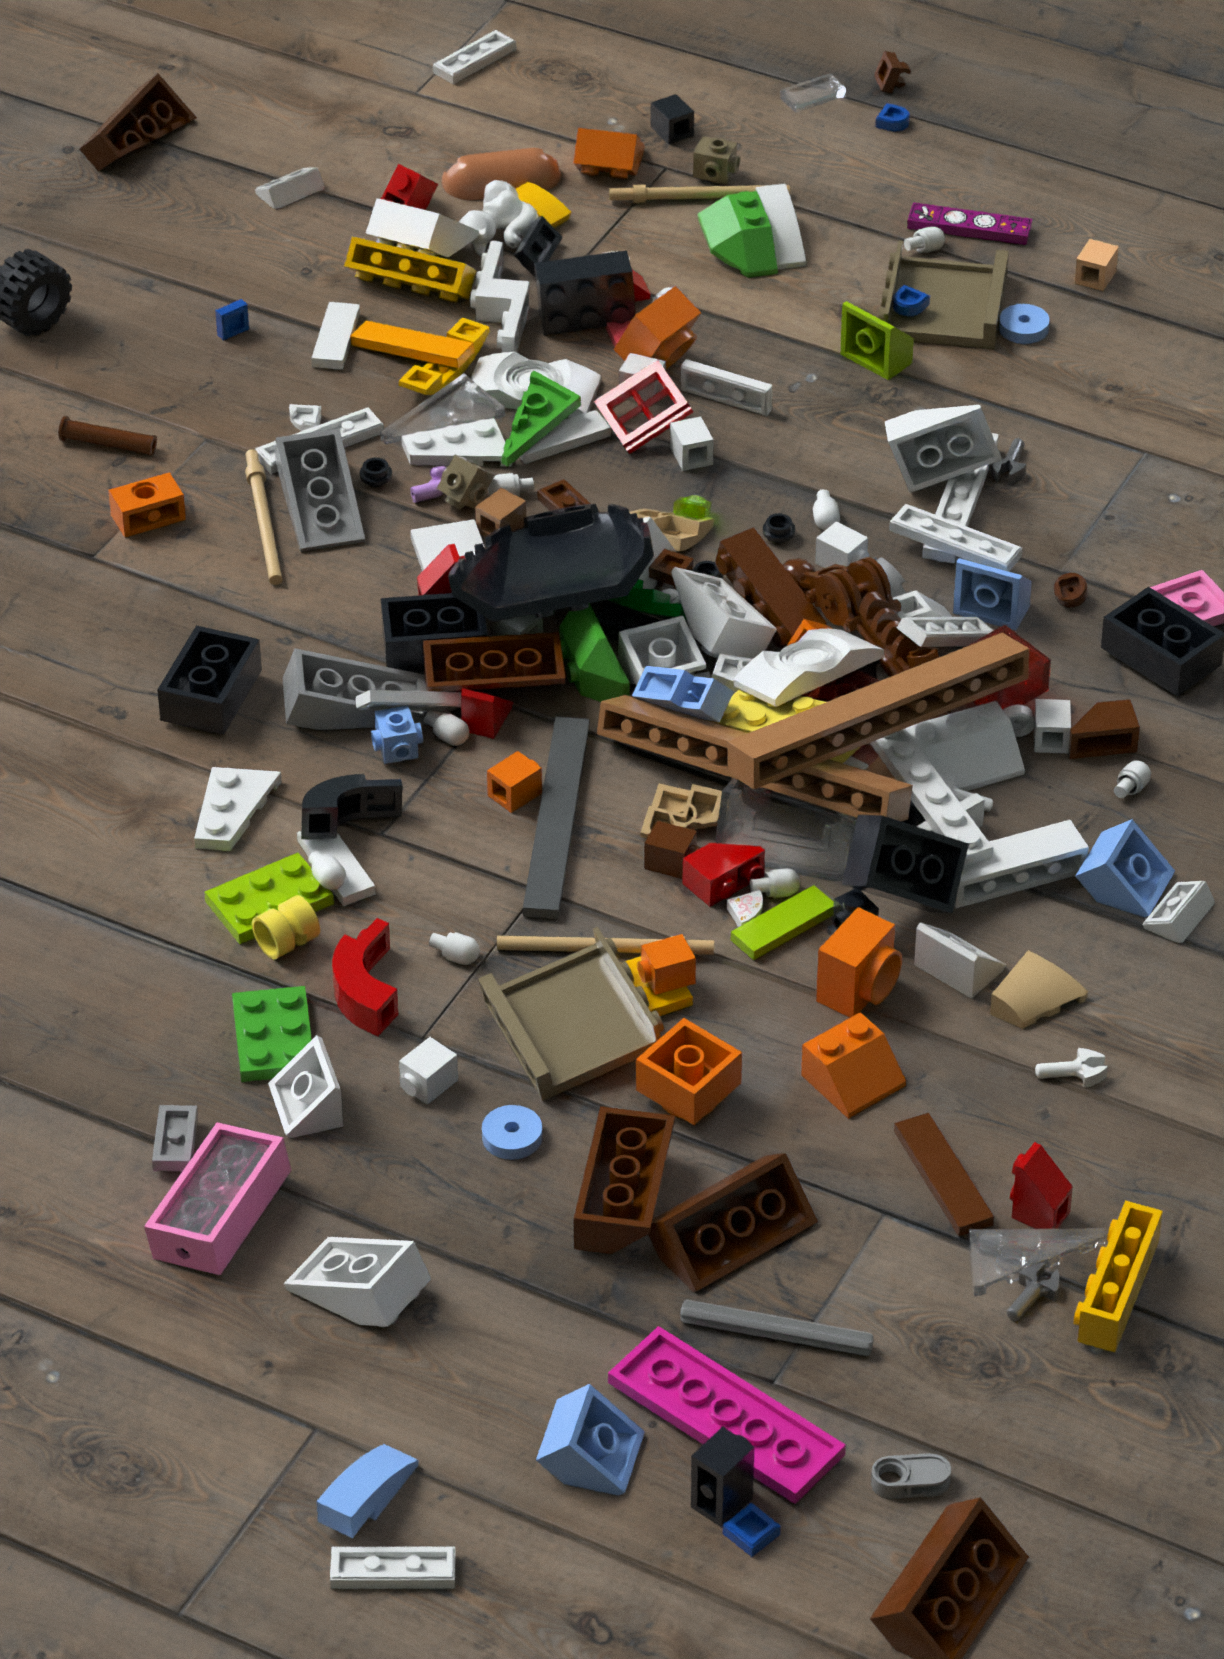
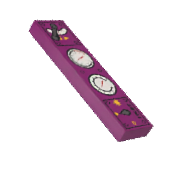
[907,202,1032,245]

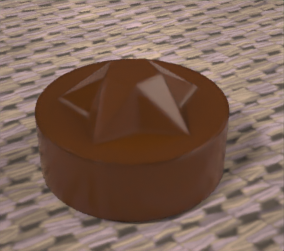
[1054,573,1088,608]

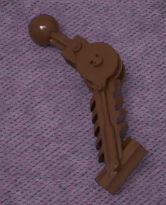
[782,557,951,721]

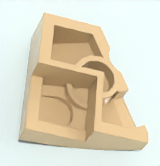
[630,509,714,552]
[641,784,726,838]
[990,950,1088,1029]

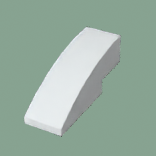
[756,184,806,270]

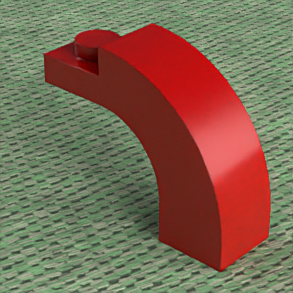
[332,918,399,1037]

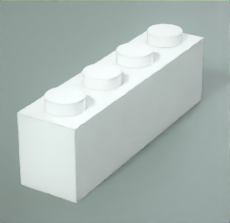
[955,820,1088,908]

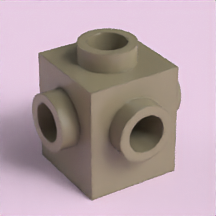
[693,136,741,184]
[436,454,495,510]

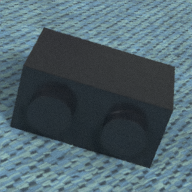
[691,1426,755,1528]

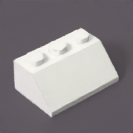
[366,198,480,258]
[905,701,1025,791]

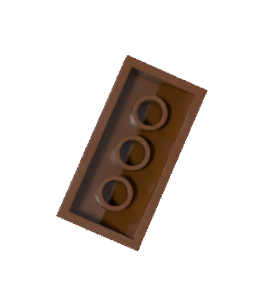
[423,632,565,692]
[573,1106,675,1254]
[648,1153,818,1292]
[870,1497,1029,1659]

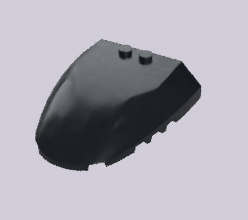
[448,504,654,622]

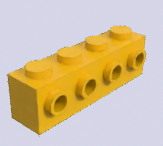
[344,236,477,303]
[1073,1200,1163,1353]

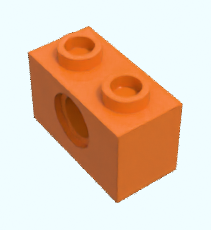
[108,472,186,538]

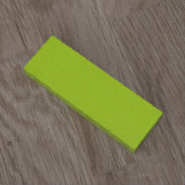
[731,885,834,960]

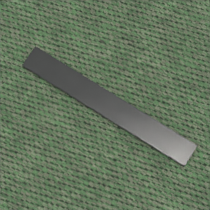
[523,717,590,919]

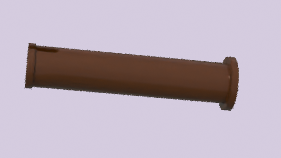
[58,416,157,456]

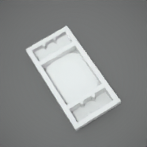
[463,351,601,417]
[733,628,885,707]

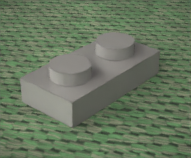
[152,1105,198,1171]

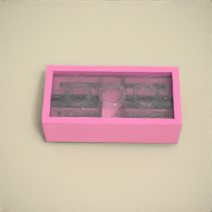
[144,1123,291,1275]

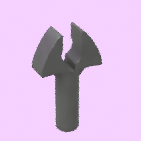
[991,438,1026,485]
[1007,1262,1059,1321]

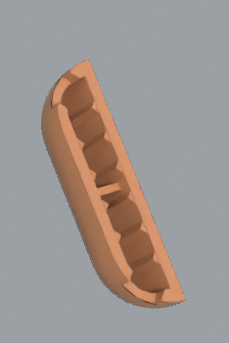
[442,148,561,200]

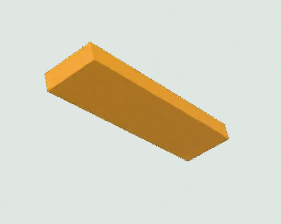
[350,321,474,368]

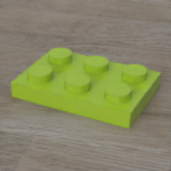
[204,852,334,944]

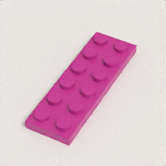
[608,1326,846,1504]

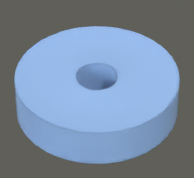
[999,304,1049,344]
[482,1105,542,1160]

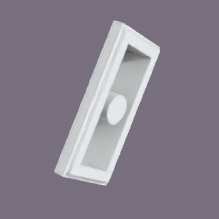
[255,167,324,209]
[1142,881,1215,943]

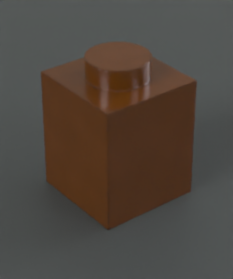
[644,821,701,879]

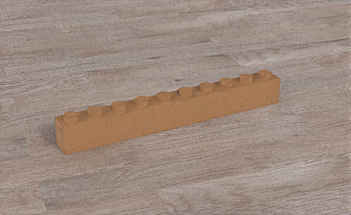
[727,633,1029,789]
[597,695,913,821]

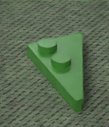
[501,370,581,467]

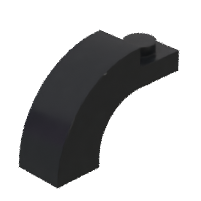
[301,774,403,839]

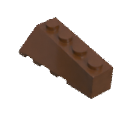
[79,73,197,172]
[715,527,827,649]

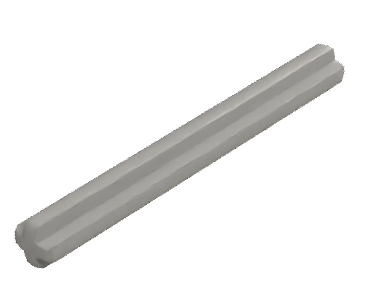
[680,1300,874,1356]

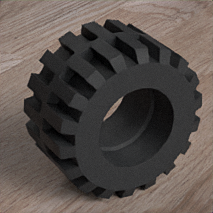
[0,249,72,336]

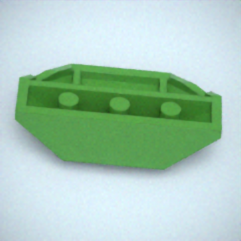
[698,191,778,278]
[559,603,630,702]

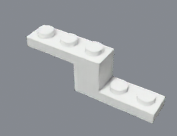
[470,241,530,353]

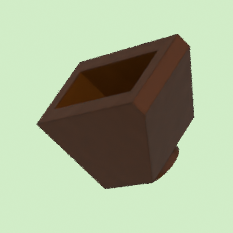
[1068,699,1140,759]

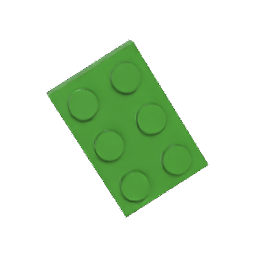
[232,986,312,1082]

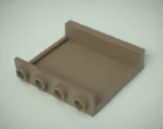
[878,240,1009,349]
[478,927,665,1101]

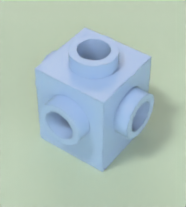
[371,705,423,764]

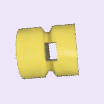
[252,895,320,959]

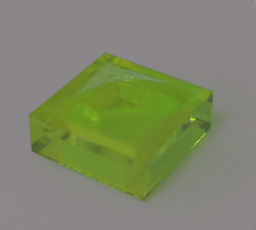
[673,495,712,519]

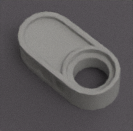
[871,1453,951,1499]

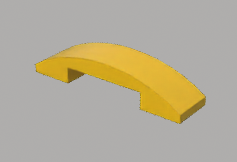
[399,318,489,395]

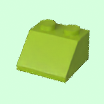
[840,301,914,380]

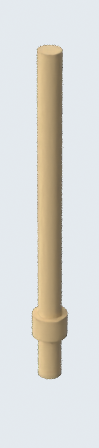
[609,185,790,203]
[245,449,283,585]
[497,936,714,955]

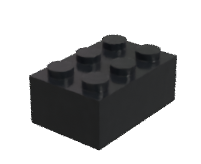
[534,250,636,335]
[1101,586,1224,696]
[381,593,488,672]
[157,625,262,735]
[842,815,969,913]

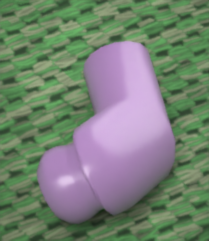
[410,466,446,503]

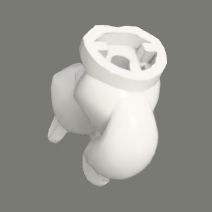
[459,180,539,256]

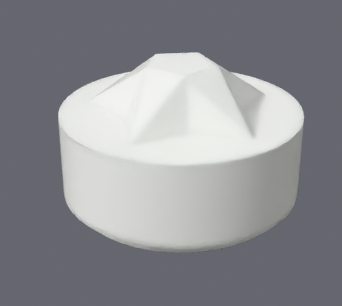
[1003,705,1035,737]

